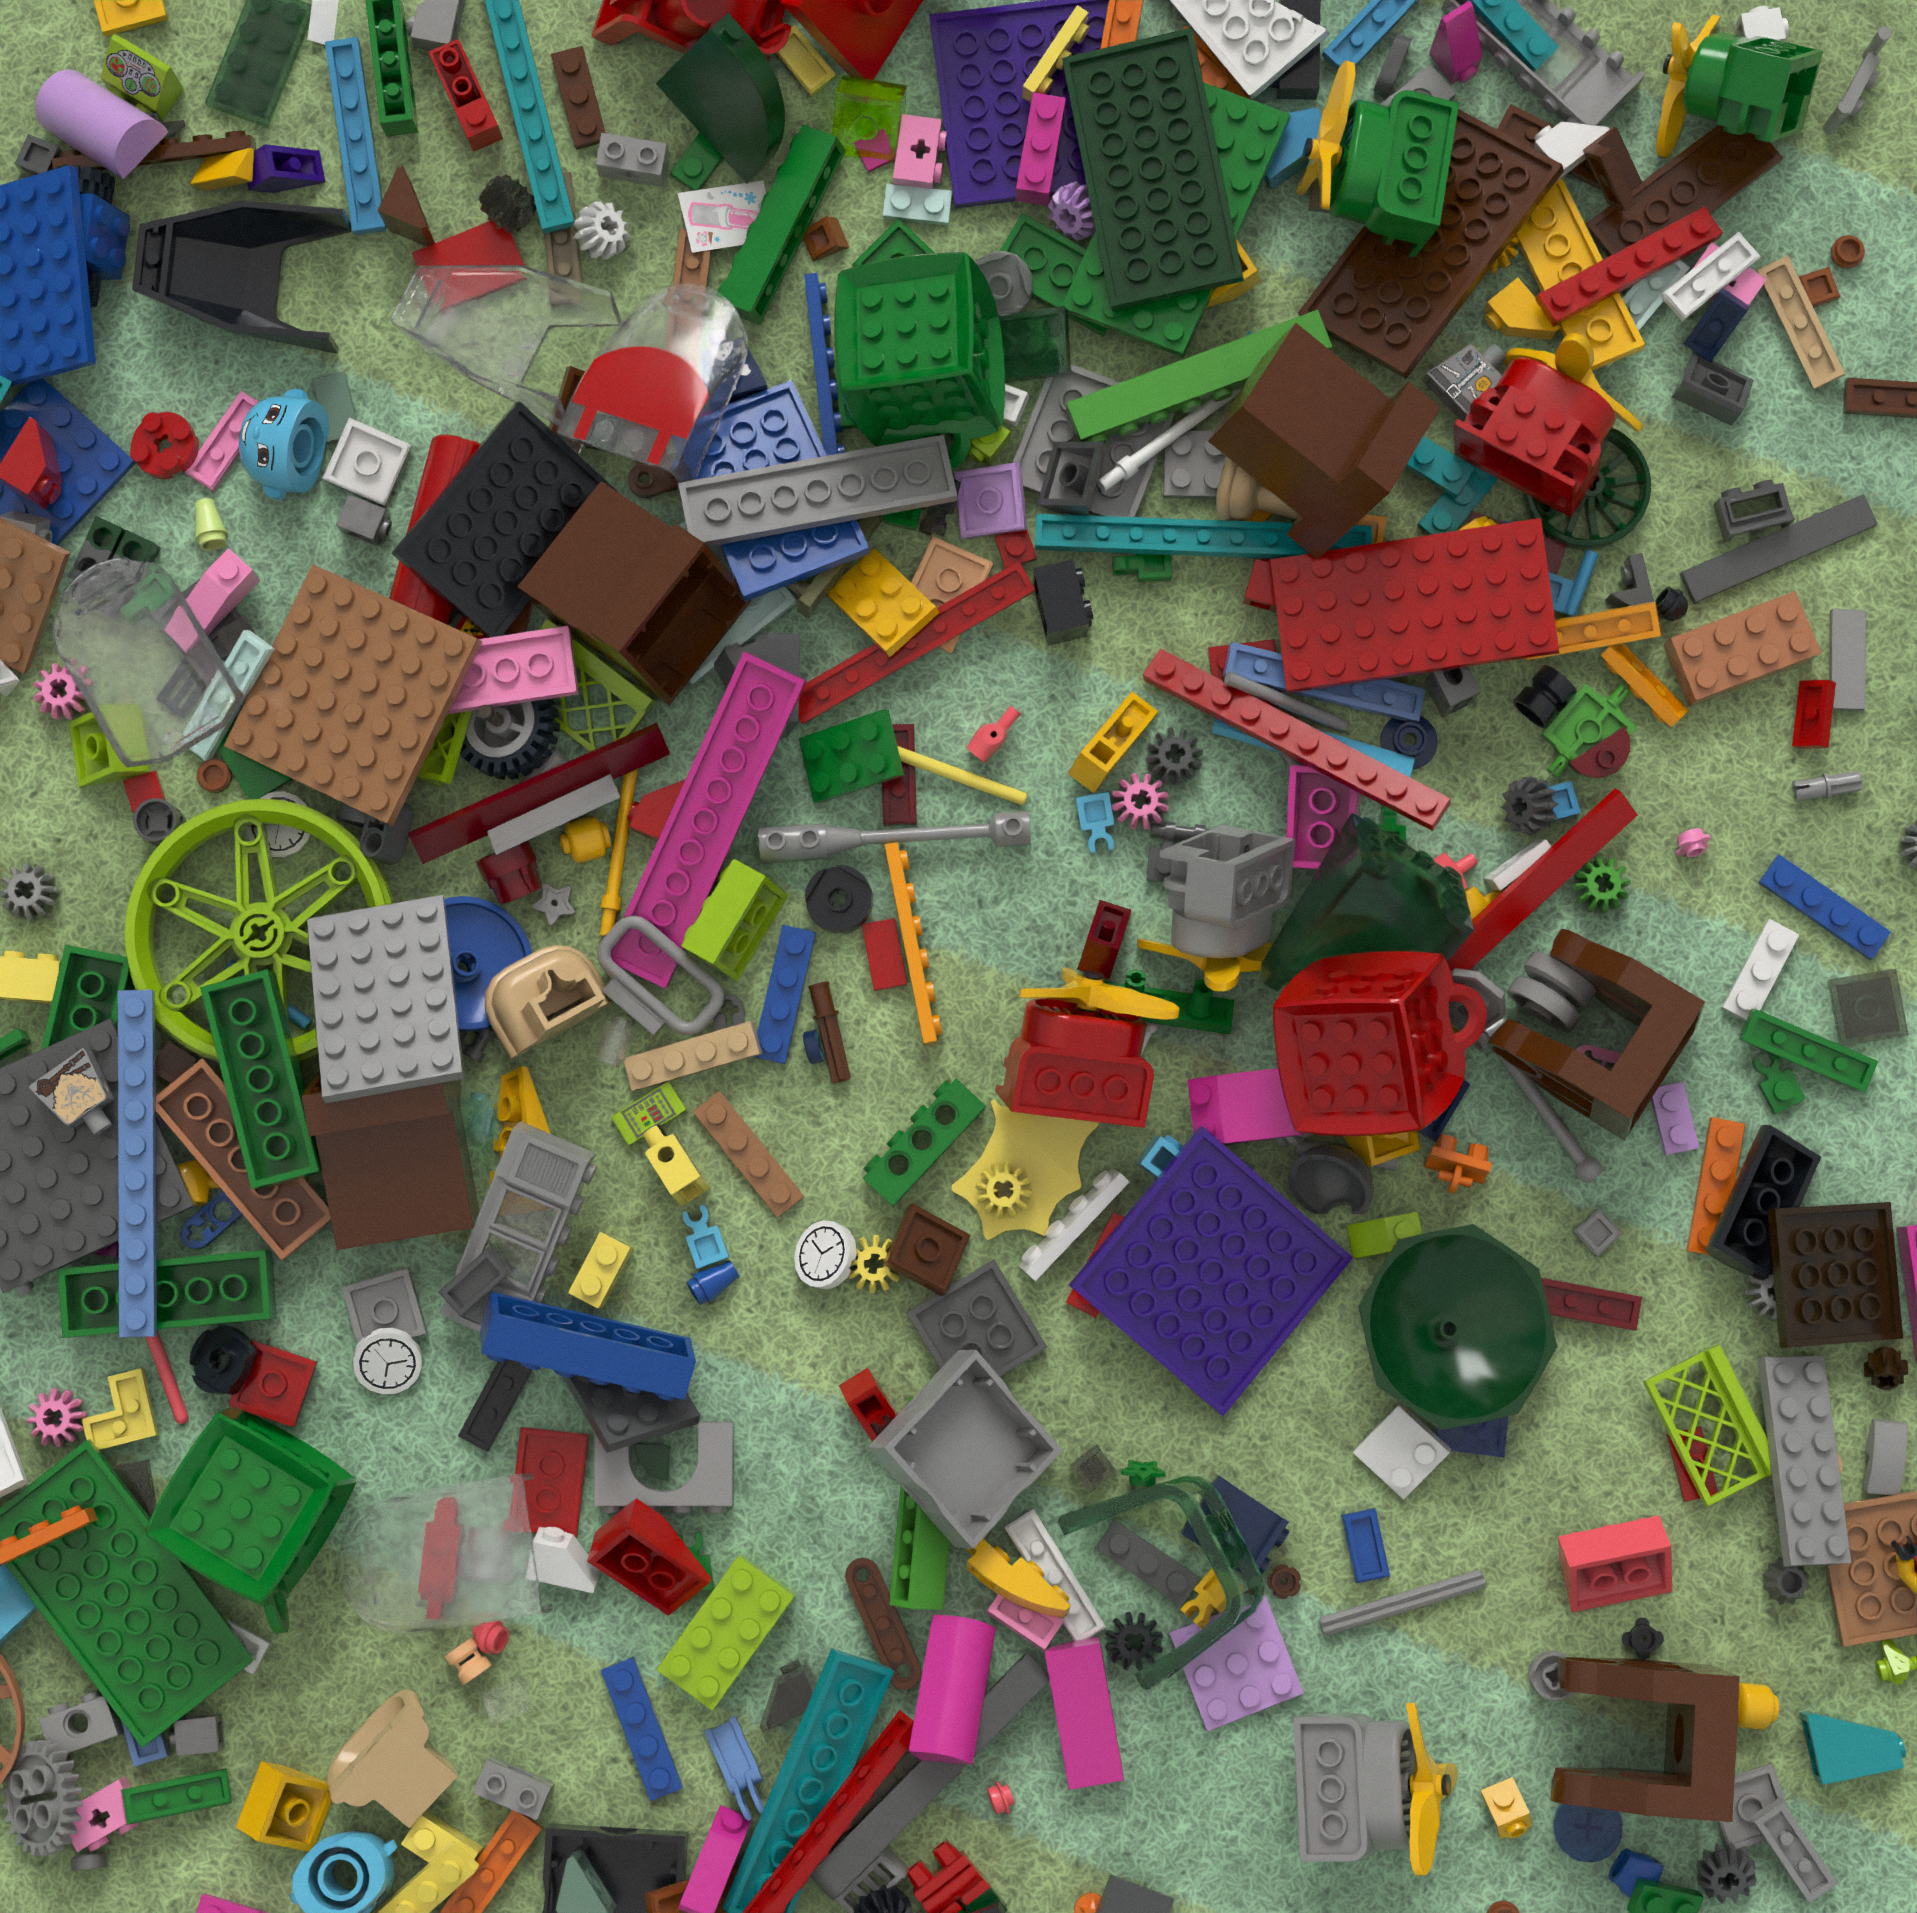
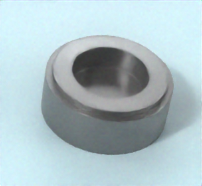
[71,1853,107,1871]

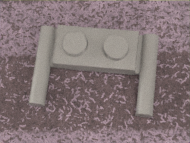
[1823,27,1891,135]

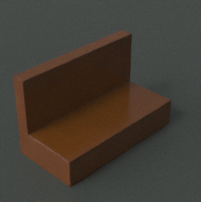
[1583,127,1642,211]

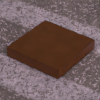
[883,1203,970,1296]

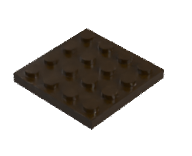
[1767,1202,1903,1348]

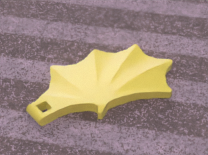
[952,1099,1099,1240]

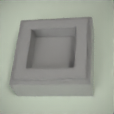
[1572,1209,1622,1257]

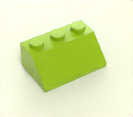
[681,859,788,982]

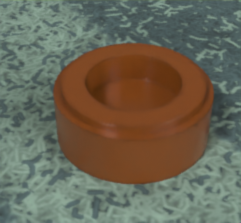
[197,759,232,793]

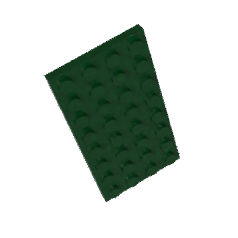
[1062,28,1244,311]

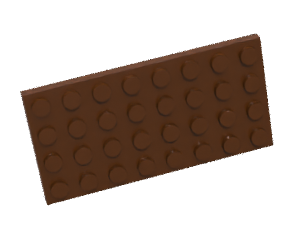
[1298,109,1564,379]

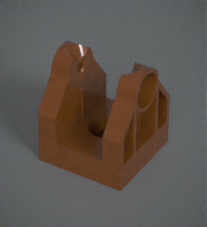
[1487,929,1705,1141]
[1550,1657,1740,1822]

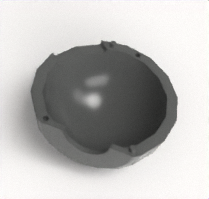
[1287,1143,1374,1215]

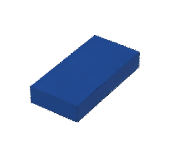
[1341,1508,1390,1583]

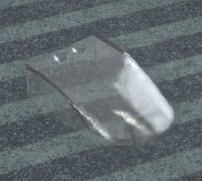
[338,1473,553,1634]

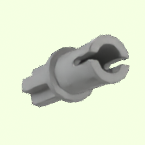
[1792,771,1863,802]

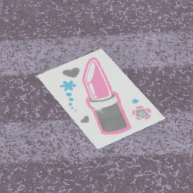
[678,180,766,253]

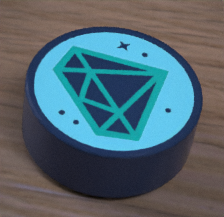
[803,1029,824,1065]

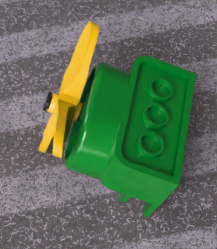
[1656,14,1823,158]
[1295,60,1459,257]

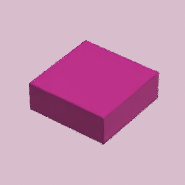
[854,128,896,173]

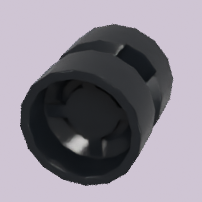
[1513,665,1577,729]

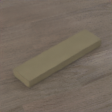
[544,172,585,306]

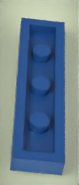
[1758,854,1891,960]
[754,925,816,1064]
[601,1657,683,1801]

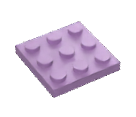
[1169,1595,1304,1731]

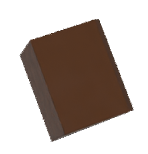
[378,166,435,247]

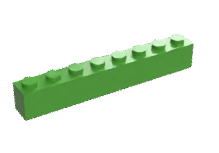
[1066,310,1332,443]

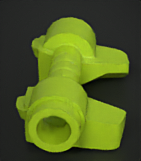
[1875,1639,1917,1685]

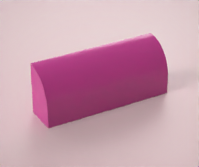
[909,1615,996,1765]
[1045,1637,1124,1790]

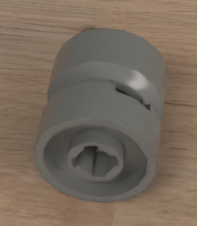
[133,798,186,847]

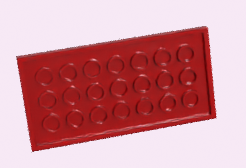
[1270,518,1559,693]

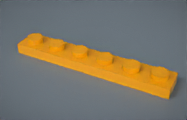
[884,842,942,1046]

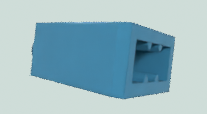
[1264,107,1322,190]

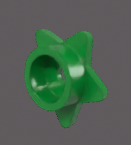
[1121,1460,1166,1487]

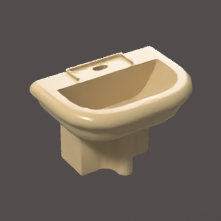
[1216,456,1298,521]
[484,945,615,1059]
[327,1689,458,1828]

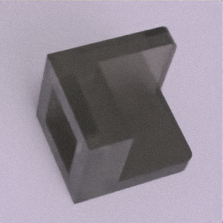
[1069,1444,1117,1493]

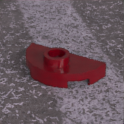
[1567,726,1630,779]

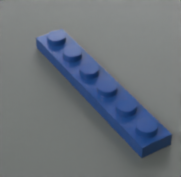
[804,273,845,456]

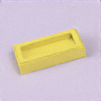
[775,25,836,97]

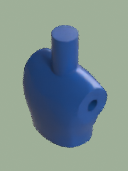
[1609,1848,1664,1898]

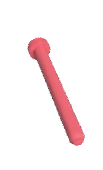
[145,1330,189,1425]

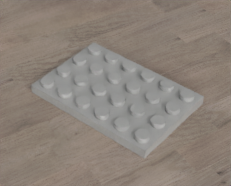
[307,895,465,1103]

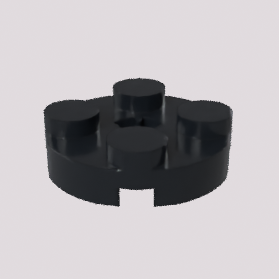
[805,865,874,934]
[190,1325,257,1395]

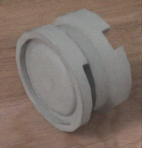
[1528,1650,1574,1701]

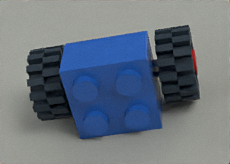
[55,164,130,308]

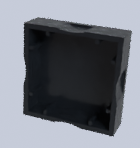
[542,1823,689,1913]

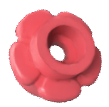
[987,1782,1015,1815]

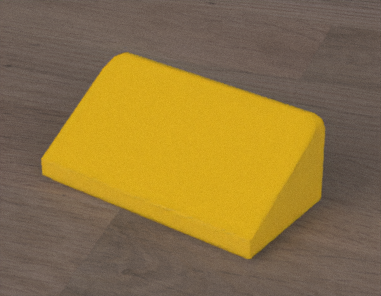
[190,148,254,191]

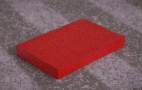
[412,215,529,315]
[508,1427,590,1538]

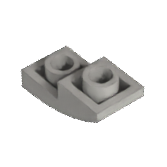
[1862,1419,1907,1495]

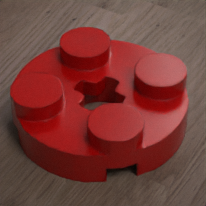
[130,412,199,480]

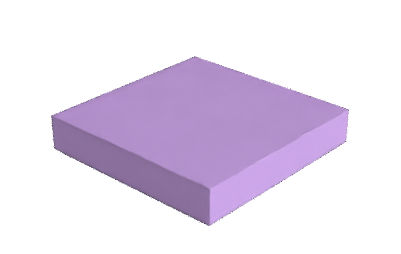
[954,462,1028,539]

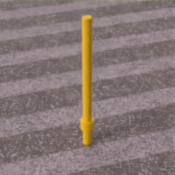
[600,769,638,937]

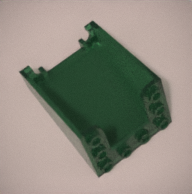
[1261,813,1474,992]

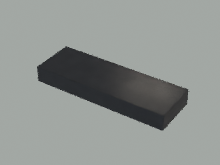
[458,1359,533,1452]

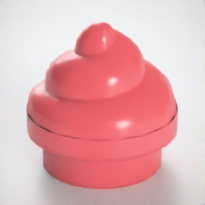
[472,1619,509,1654]

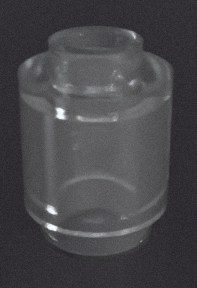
[593,1015,637,1068]

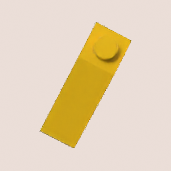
[1067,692,1159,793]

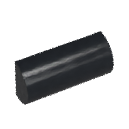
[1705,1125,1821,1279]

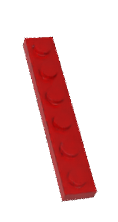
[1536,206,1723,327]

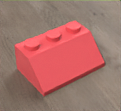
[1558,1516,1673,1612]

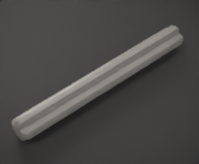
[1319,1570,1486,1636]

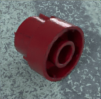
[476,840,542,905]

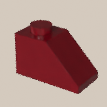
[1077,900,1131,980]

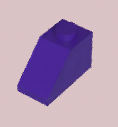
[247,144,325,193]

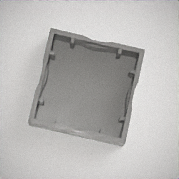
[867,1350,1062,1549]

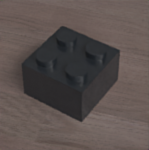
[1032,559,1093,646]

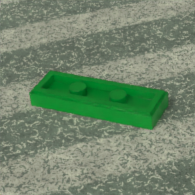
[121,1768,232,1825]

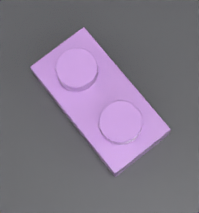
[1651,1082,1700,1156]

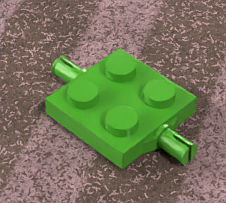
[1540,683,1637,779]

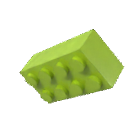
[656,1553,796,1711]

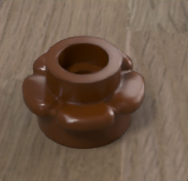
[1267,1564,1301,1599]

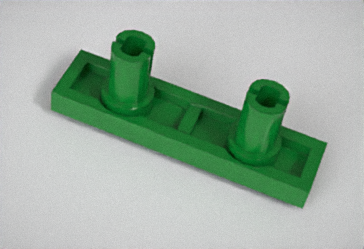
[1103,969,1234,1035]

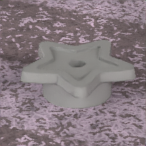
[532,883,576,926]

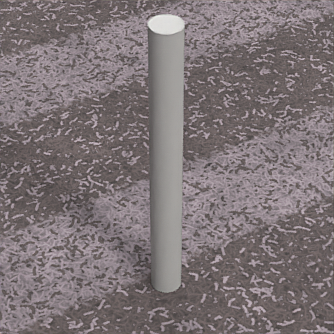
[1224,671,1347,732]

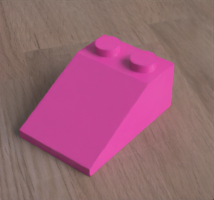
[1187,1068,1304,1146]

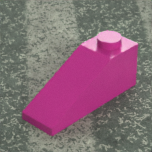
[1429,0,1482,85]
[678,1805,752,1913]

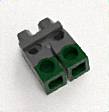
[67,516,161,620]

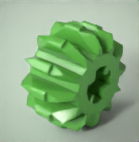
[1572,856,1631,914]

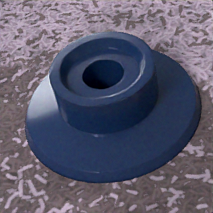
[1380,716,1438,770]

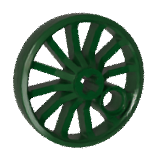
[1522,428,1651,550]

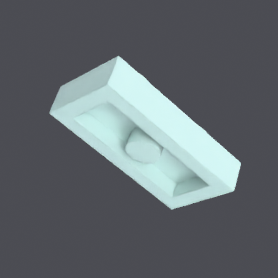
[883,184,952,226]

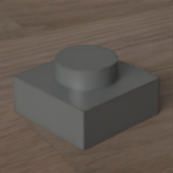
[15,134,62,175]

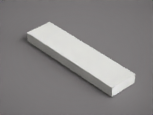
[1005,1509,1106,1641]

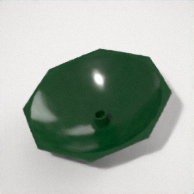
[1358,1224,1557,1430]

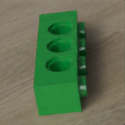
[365,0,419,137]
[863,1078,986,1207]

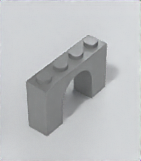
[594,1422,735,1513]

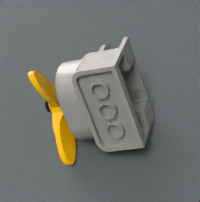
[1137,825,1296,991]
[1293,1703,1458,1876]

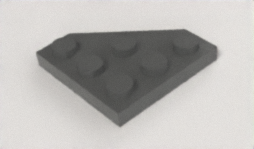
[562,1375,701,1453]

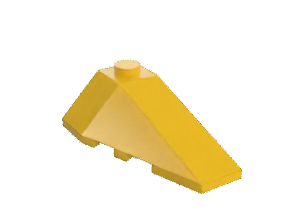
[489,1066,551,1216]

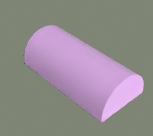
[35,69,169,179]

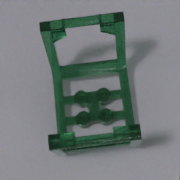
[1058,1475,1265,1690]

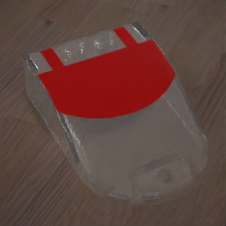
[556,284,748,483]

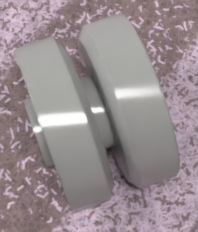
[1507,951,1597,1032]

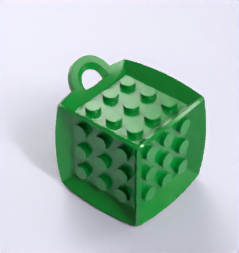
[834,252,1005,469]
[145,1407,356,1635]

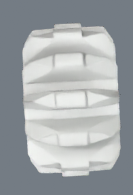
[573,201,631,260]

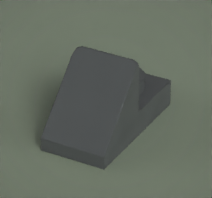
[1606,553,1654,608]

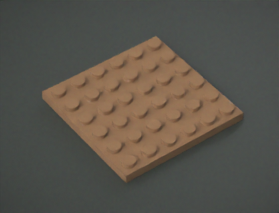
[224,564,482,826]

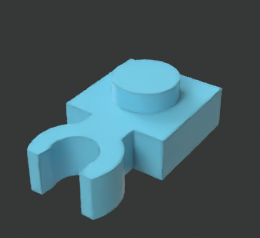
[1075,791,1115,853]
[682,1205,729,1269]

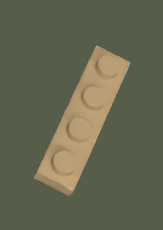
[1757,255,1845,390]
[623,1021,762,1091]

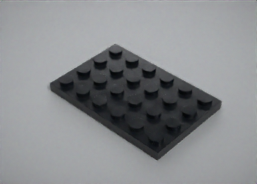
[391,401,618,638]

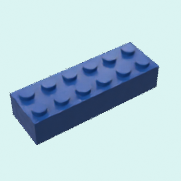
[480,1292,696,1401]

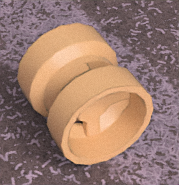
[444,1637,492,1686]

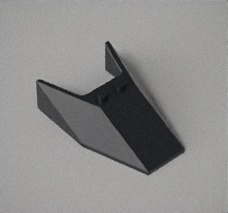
[132,200,352,354]

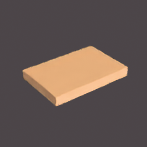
[911,536,993,654]

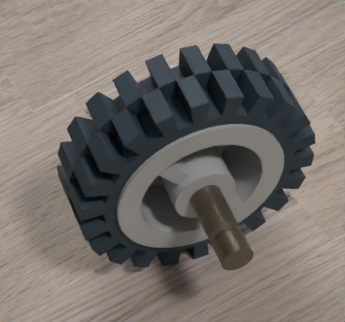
[451,698,560,780]

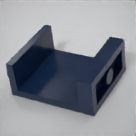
[1180,1475,1289,1580]

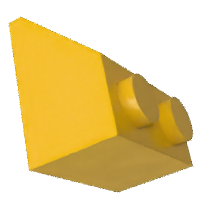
[236,1761,332,1852]

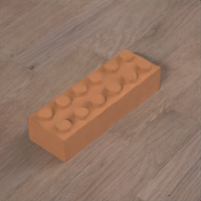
[156,1058,331,1261]

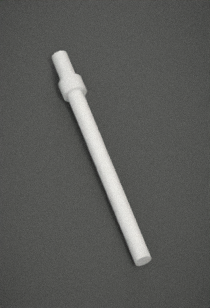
[1097,387,1243,492]

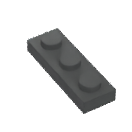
[1095,1519,1200,1607]

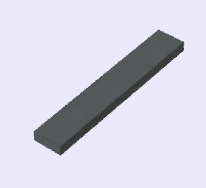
[1680,494,1878,604]

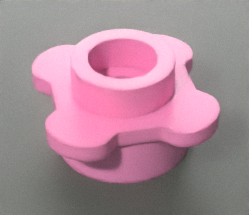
[1676,828,1711,857]

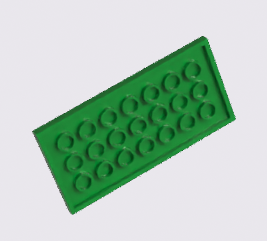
[1061,83,1291,358]
[0,1439,256,1748]

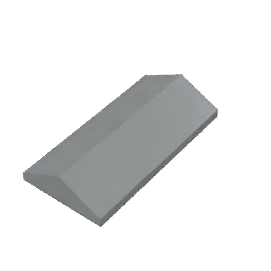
[487,774,621,855]

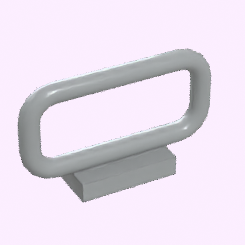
[597,915,724,1035]

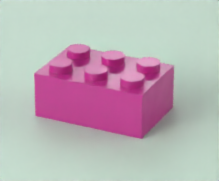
[1286,765,1361,871]

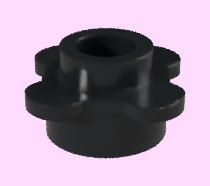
[1622,1617,1664,1660]

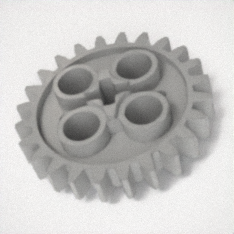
[1,1740,83,1857]

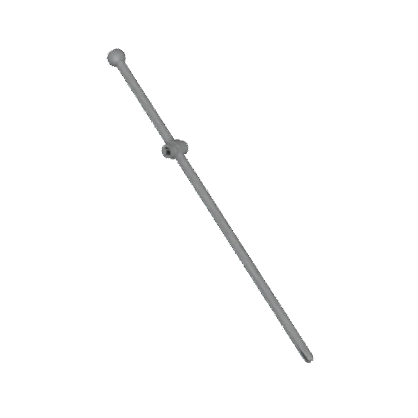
[1278,752,1602,1183]

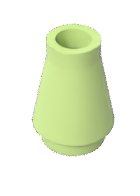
[194,498,228,551]

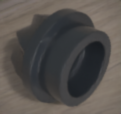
[1655,586,1688,621]

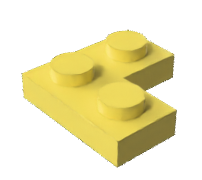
[82,1368,159,1450]

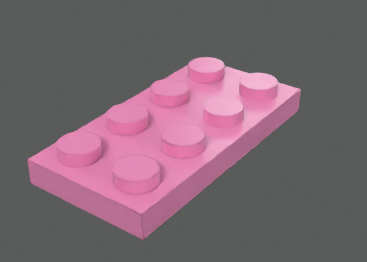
[448,626,579,714]

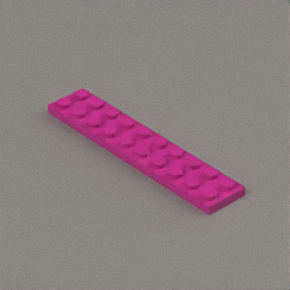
[611,651,807,988]

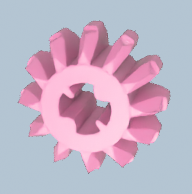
[33,663,92,720]
[1112,773,1169,830]
[26,1388,88,1447]

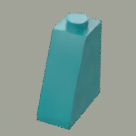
[1800,1711,1906,1785]

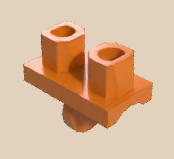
[1424,1134,1492,1194]

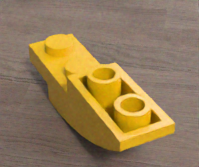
[965,1535,1071,1618]

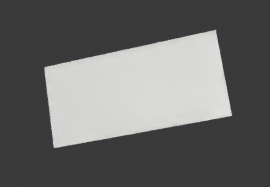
[307,0,339,45]

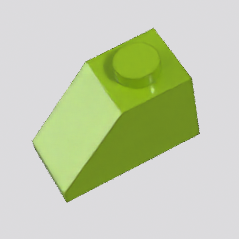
[1346,1211,1422,1259]

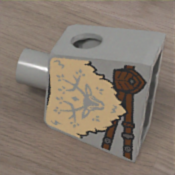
[29,1048,114,1136]

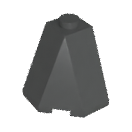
[714,632,800,739]

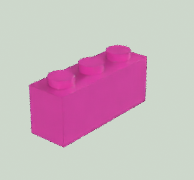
[1015,92,1066,206]

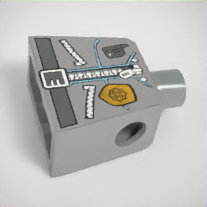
[1423,344,1506,421]

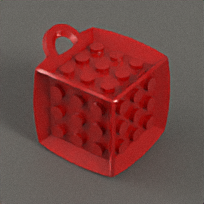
[1273,951,1487,1136]

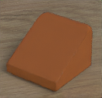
[803,216,849,262]

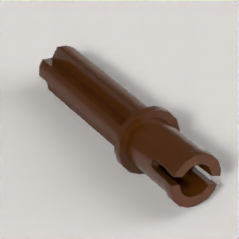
[808,981,851,1083]

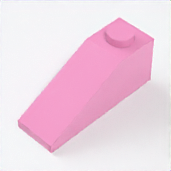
[165,548,260,653]

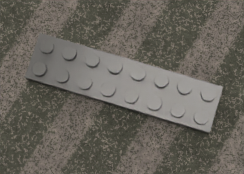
[678,434,957,547]

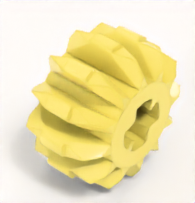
[975,1161,1032,1219]
[848,1235,899,1293]

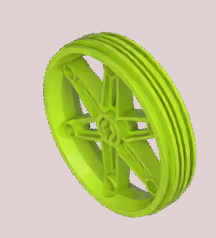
[124,799,395,1064]

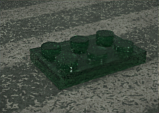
[998,306,1071,383]

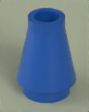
[686,1260,740,1305]

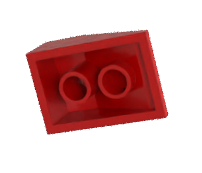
[587,1498,711,1616]

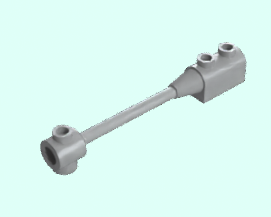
[758,811,1031,864]

